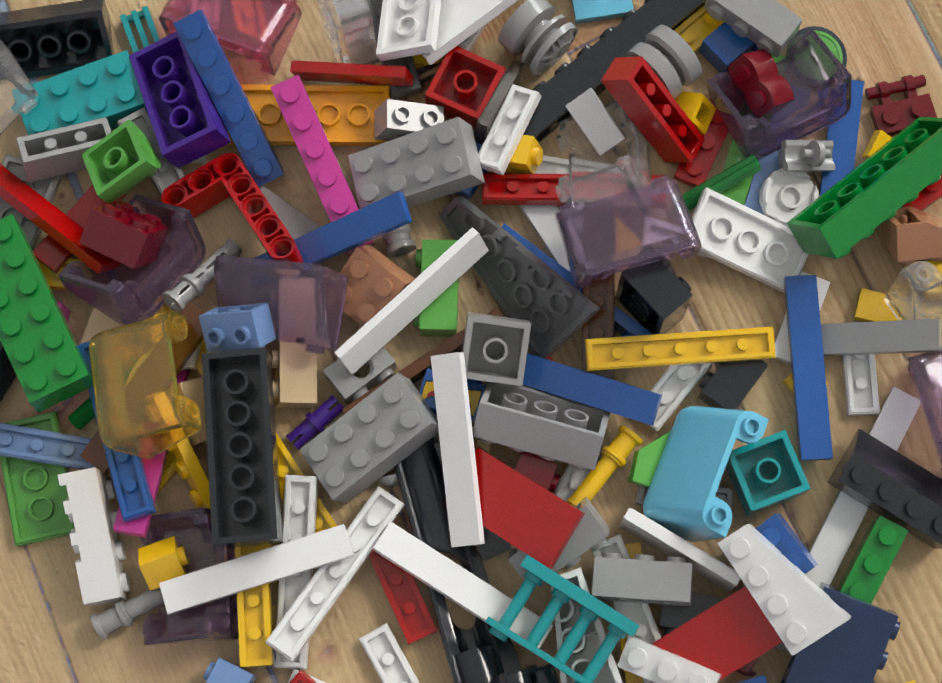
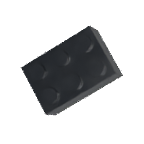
[615,249,693,335]

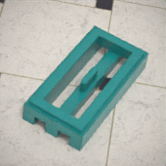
[120,6,160,53]

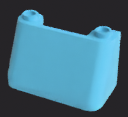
[643,406,769,542]

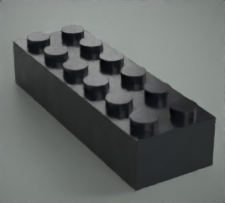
[202,348,283,549]

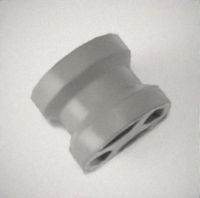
[382,224,416,257]

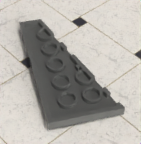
[439,196,601,359]

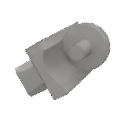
[778,140,835,172]

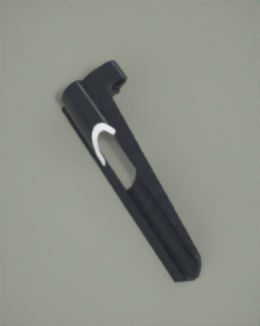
[394,436,559,683]

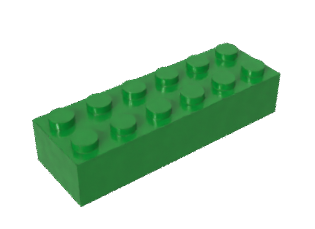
[787,117,942,259]
[0,214,96,413]

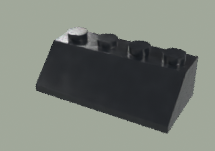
[0,0,114,82]
[827,429,942,549]

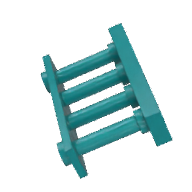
[485,555,640,683]

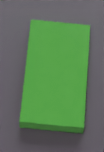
[0,411,75,547]

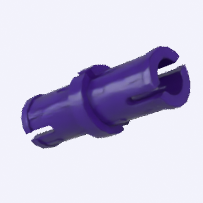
[286,395,344,450]

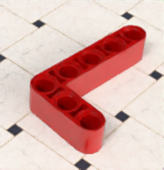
[161,153,303,275]

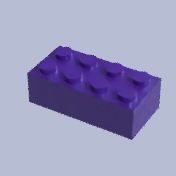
[129,31,231,169]

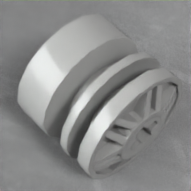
[498,0,578,76]

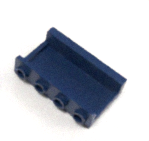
[781,582,901,683]

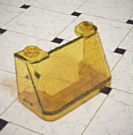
[89,312,202,459]

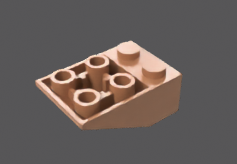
[881,206,942,265]

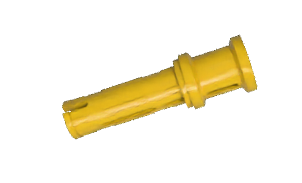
[566,425,643,506]

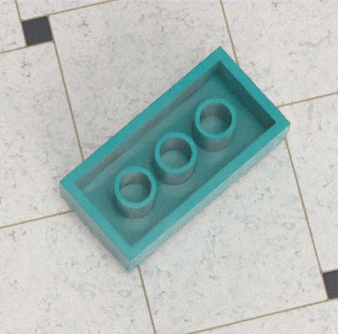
[13,50,148,135]

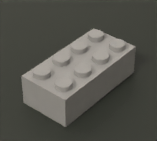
[348,117,485,209]
[300,373,439,504]
[473,382,610,471]

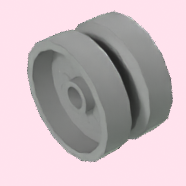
[626,24,702,99]

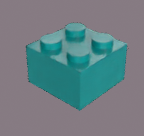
[726,430,811,517]

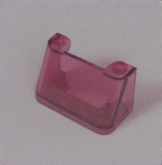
[159,0,302,76]

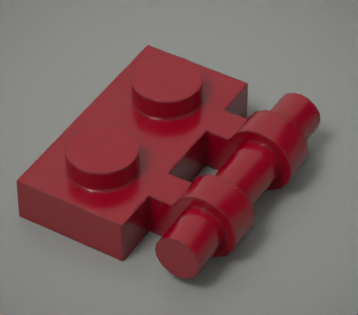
[865,75,937,136]

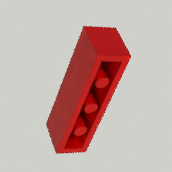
[601,56,705,163]

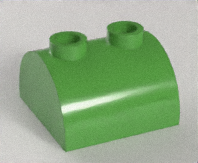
[81,119,161,203]

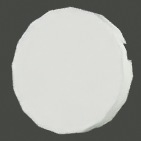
[759,168,819,226]

